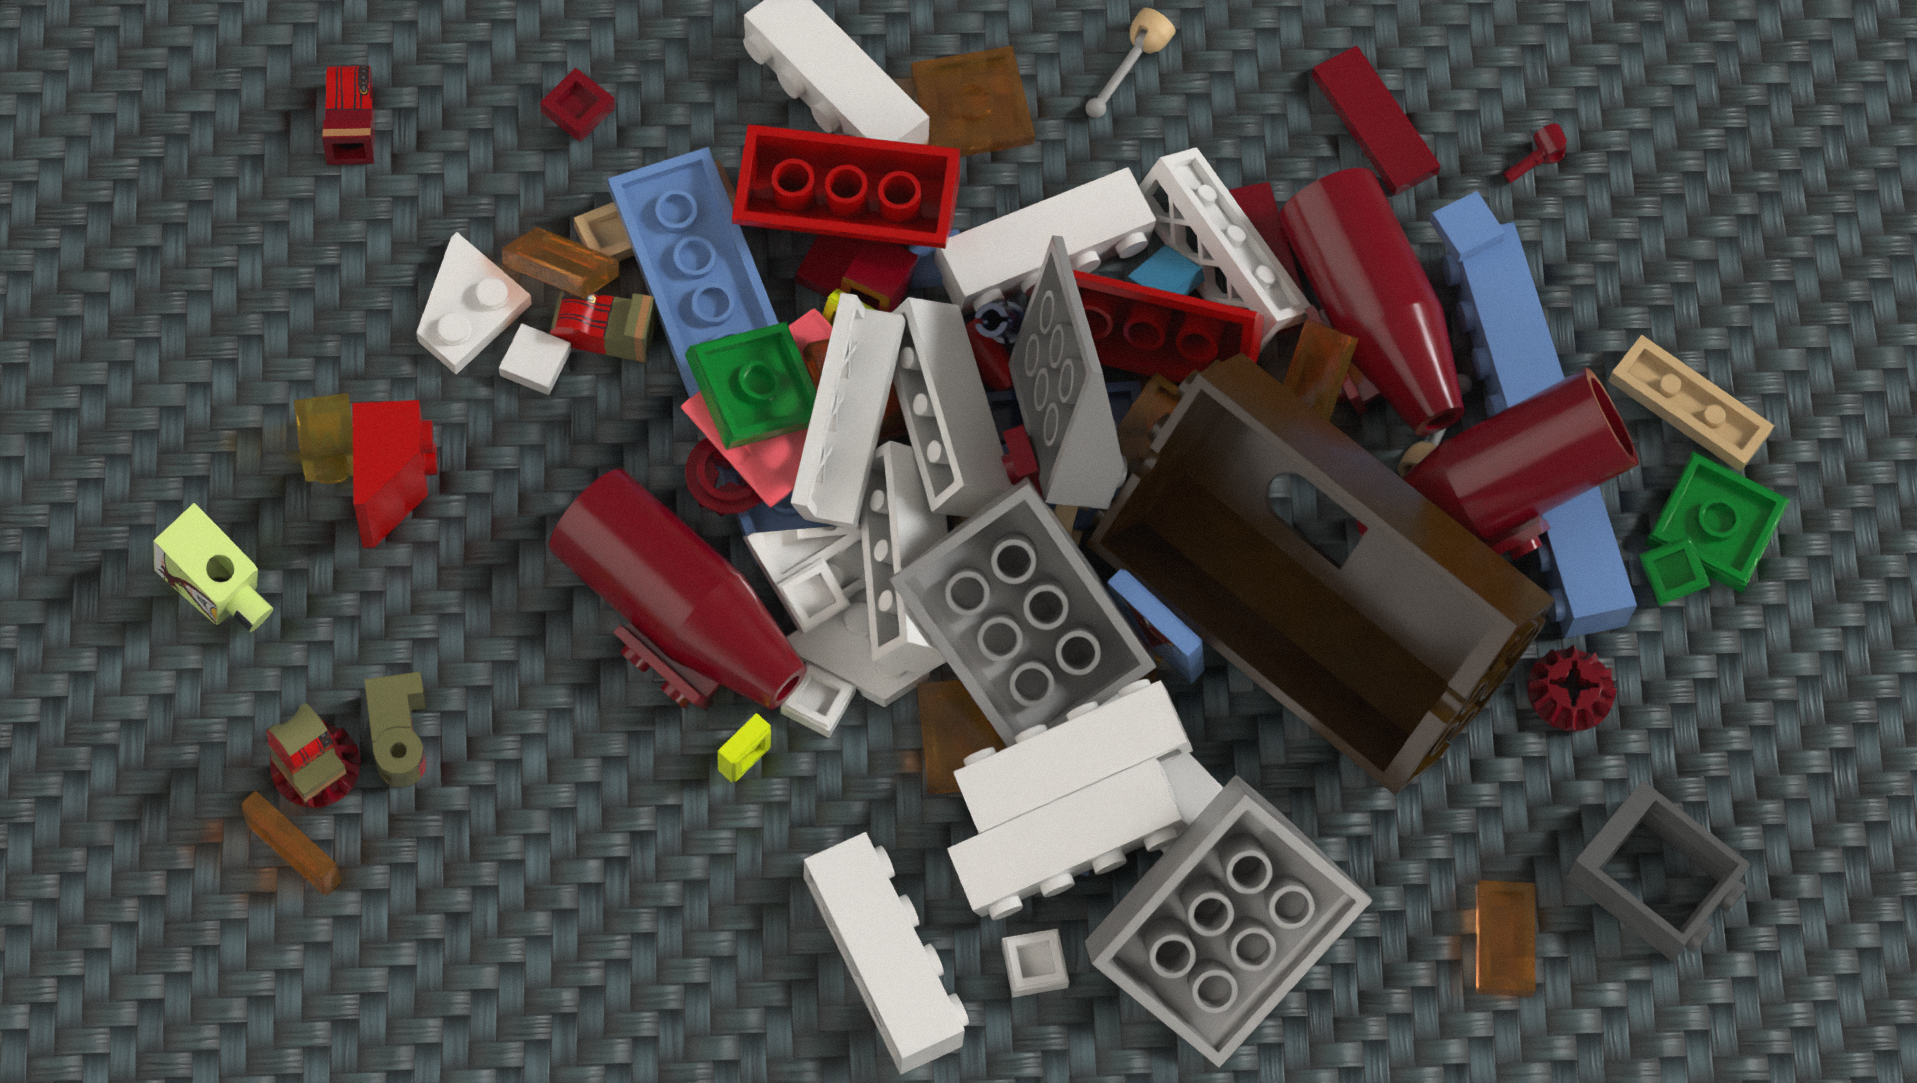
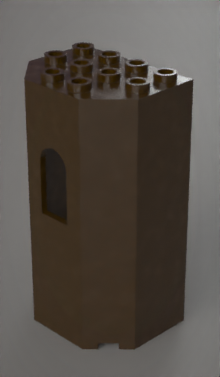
[1085,353,1555,795]

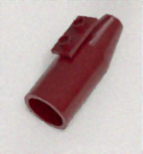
[1278,168,1465,436]
[1356,367,1639,560]
[548,469,807,711]

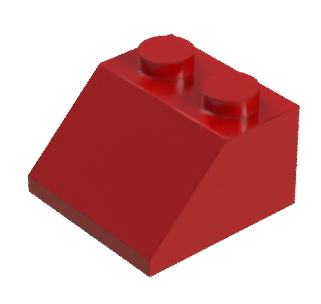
[352,400,438,548]

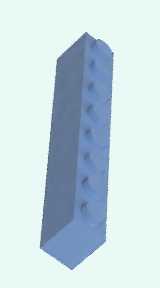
[1442,222,1637,639]

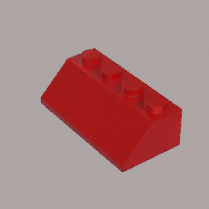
[732,124,960,249]
[1072,269,1265,383]

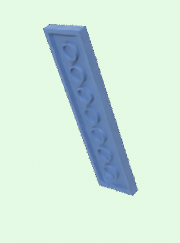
[608,147,835,566]

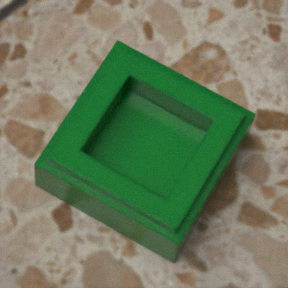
[1638,535,1711,606]

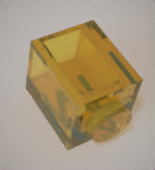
[293,393,353,484]

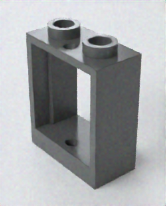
[1566,780,1750,962]

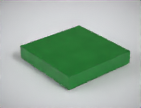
[684,322,817,450]
[1645,451,1790,593]

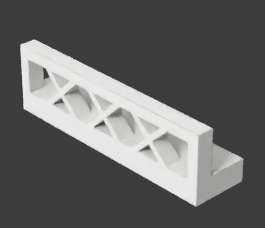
[1139,147,1311,353]
[790,293,906,529]

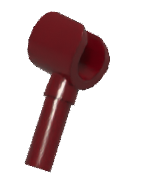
[1503,123,1567,184]

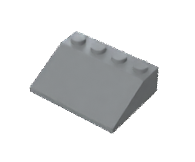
[1008,235,1127,509]
[889,476,1156,747]
[1085,775,1372,1068]

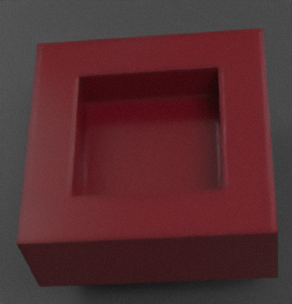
[540,67,615,142]
[1001,424,1043,496]

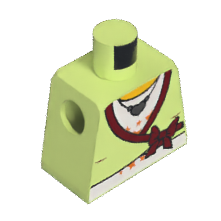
[153,503,273,632]

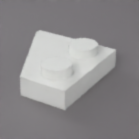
[416,232,531,374]
[743,524,866,628]
[786,588,930,707]

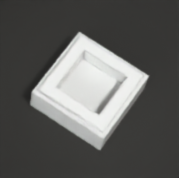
[499,323,571,395]
[773,558,851,634]
[781,661,856,738]
[1001,928,1069,998]

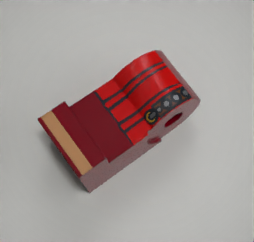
[322,65,375,165]

